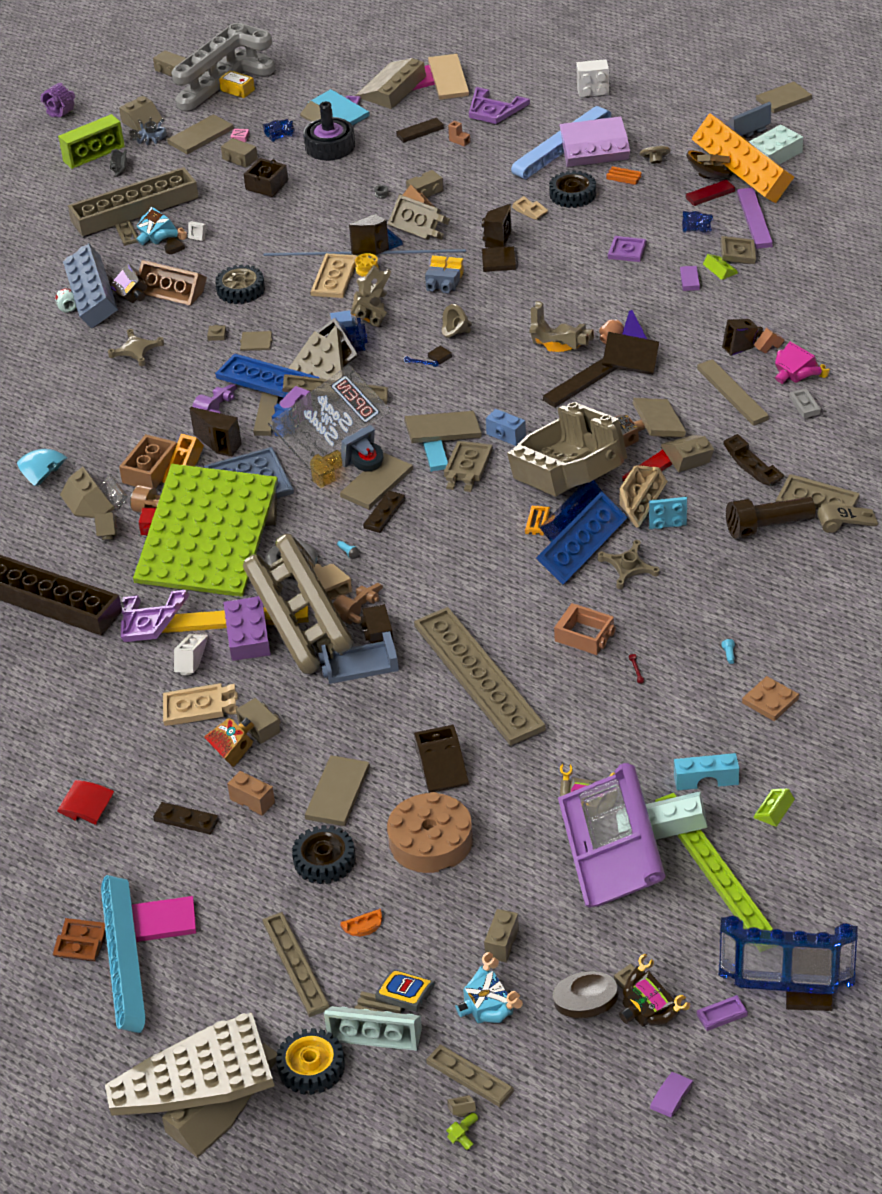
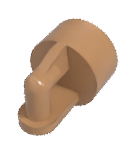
[130,485,161,513]

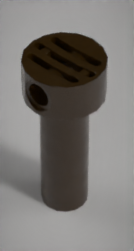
[726,497,816,539]

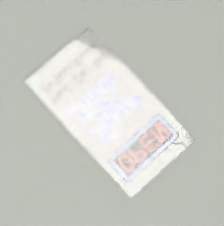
[268,365,391,471]

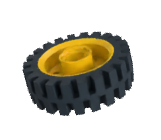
[276,1028,345,1095]

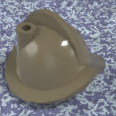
[442,304,472,338]

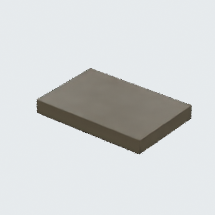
[756,82,812,113]

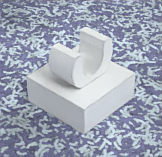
[188,221,206,241]

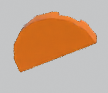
[340,909,382,937]

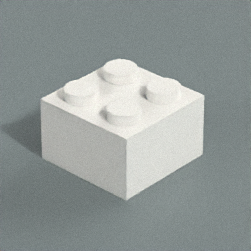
[576,59,609,97]

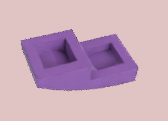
[650,1072,693,1117]

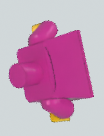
[775,341,830,384]

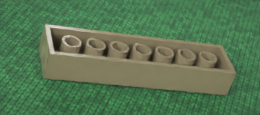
[68,167,199,236]

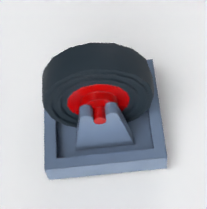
[340,425,384,471]

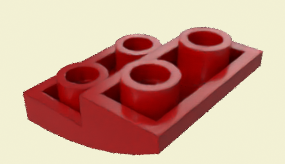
[57,780,114,825]

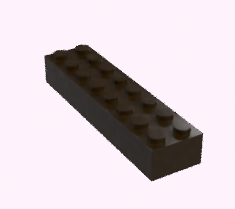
[0,555,122,635]

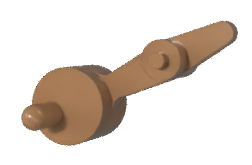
[333,583,383,624]

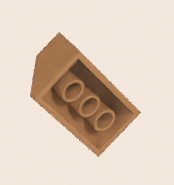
[139,260,207,306]

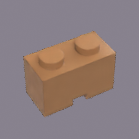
[227,771,275,816]

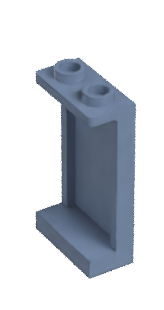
[319,631,399,684]

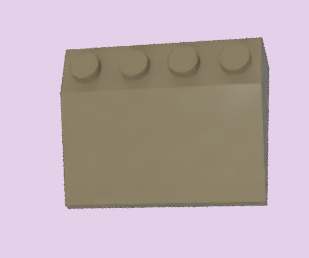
[355,58,426,109]

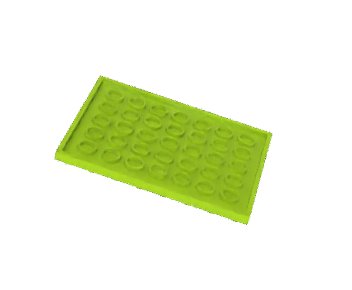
[133,464,278,597]

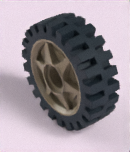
[215,264,265,304]

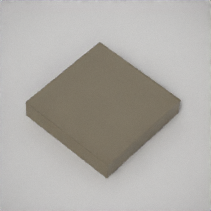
[720,236,756,264]

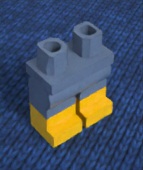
[425,255,464,293]

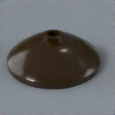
[686,150,731,178]

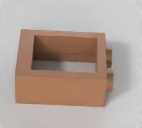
[554,603,616,655]

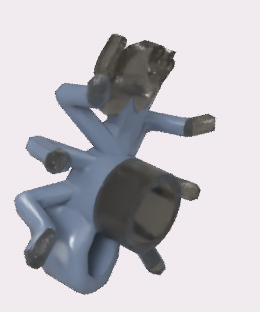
[129,117,167,145]

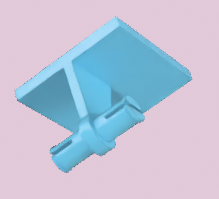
[649,497,687,529]

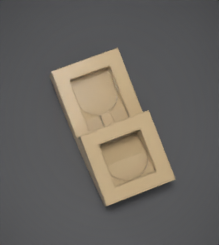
[512,196,548,220]

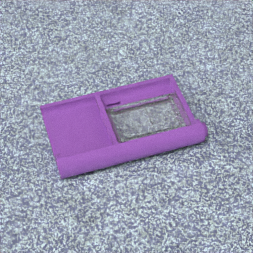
[558,763,666,907]

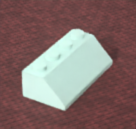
[617,791,708,840]
[324,1006,422,1051]

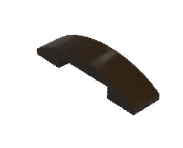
[723,434,784,485]

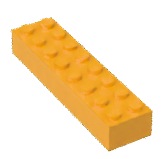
[692,113,794,203]

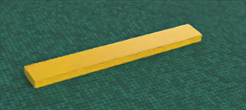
[161,606,308,633]

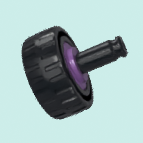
[303,101,355,161]

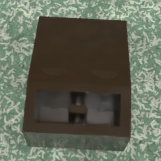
[189,406,242,457]
[414,724,469,793]

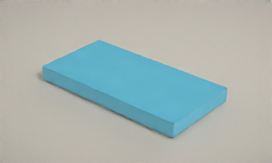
[308,89,369,126]

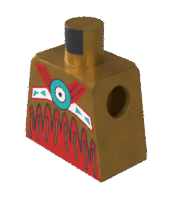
[204,717,255,767]

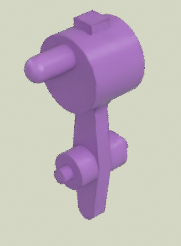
[193,384,237,413]

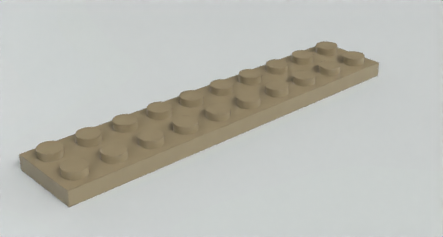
[414,607,546,746]

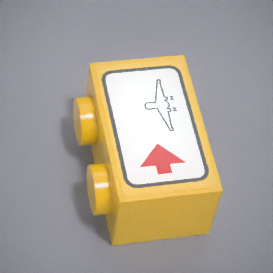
[219,70,255,98]

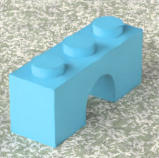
[674,753,739,790]

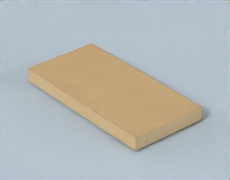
[428,54,469,100]
[311,253,357,298]

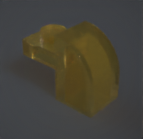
[310,450,342,488]

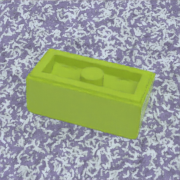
[703,254,738,280]
[754,788,795,827]

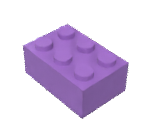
[223,596,271,661]

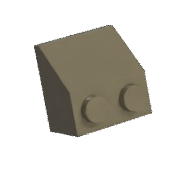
[119,96,163,133]
[661,435,714,472]

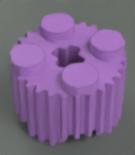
[40,83,75,117]

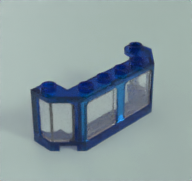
[718,916,858,994]

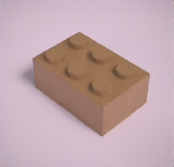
[119,434,177,489]

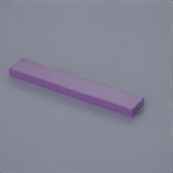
[737,188,773,249]

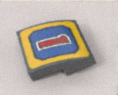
[375,969,435,1012]

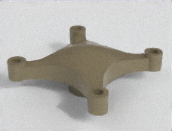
[108,329,164,367]
[598,540,660,589]

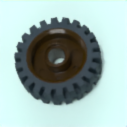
[549,170,596,208]
[292,825,356,884]

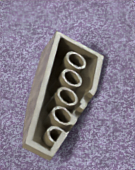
[162,1043,277,1158]

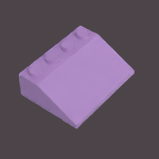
[559,117,630,167]

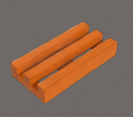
[606,166,642,185]

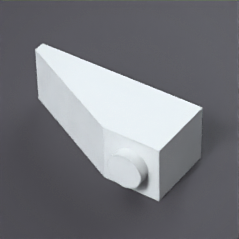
[174,634,208,675]

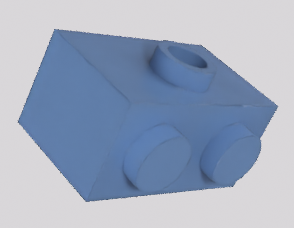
[486,409,526,446]

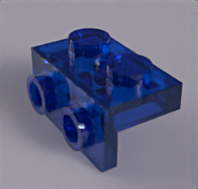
[345,317,368,352]

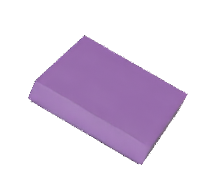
[608,236,647,262]

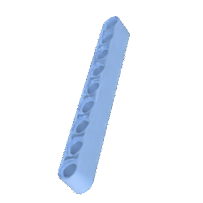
[511,106,611,179]

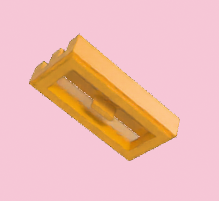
[525,505,550,536]

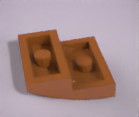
[53,918,106,961]

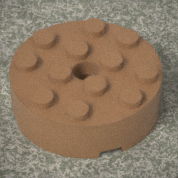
[387,792,473,873]

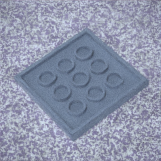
[204,447,294,498]

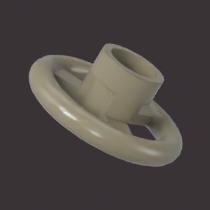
[639,146,671,163]

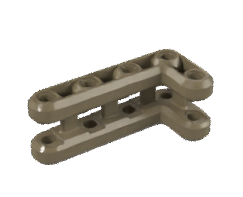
[243,533,354,674]

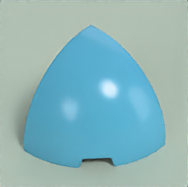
[17,449,67,486]

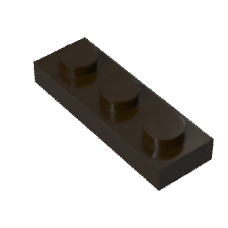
[363,490,405,533]
[153,802,219,835]

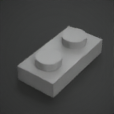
[789,388,820,419]

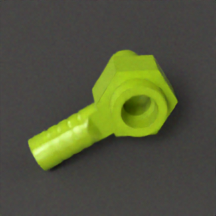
[446,1113,478,1150]

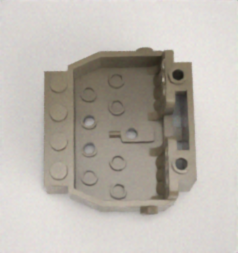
[507,402,628,497]

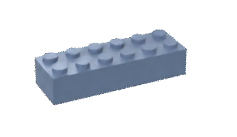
[63,243,118,328]

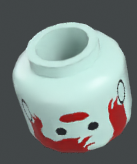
[55,288,77,313]

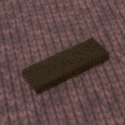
[396,118,444,143]

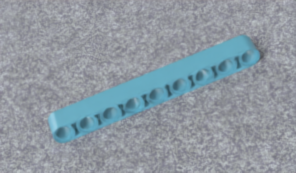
[101,875,145,1033]

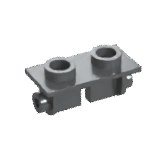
[110,149,127,177]

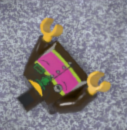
[619,954,690,1027]

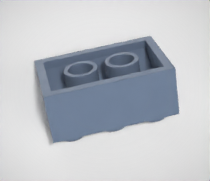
[725,102,771,138]

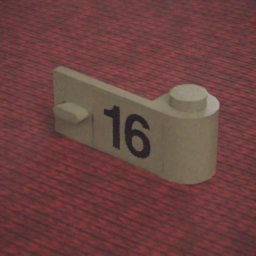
[817,504,878,533]

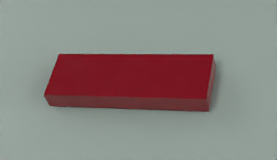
[686,179,735,206]

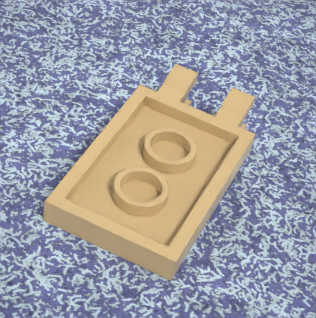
[163,683,238,726]

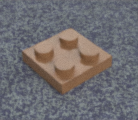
[742,676,799,721]

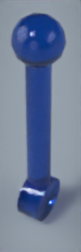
[404,356,439,367]

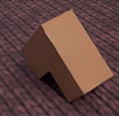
[448,121,470,147]
[754,328,785,353]

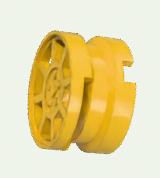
[355,253,379,277]

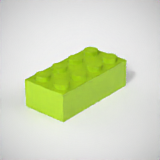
[58,114,125,169]

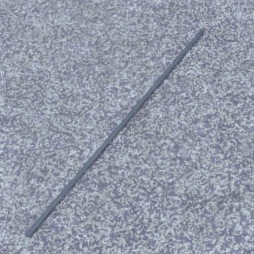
[263,249,466,256]

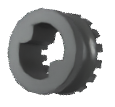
[374,185,389,199]

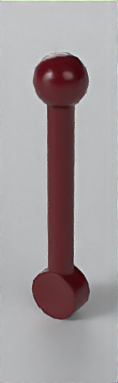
[629,654,645,684]

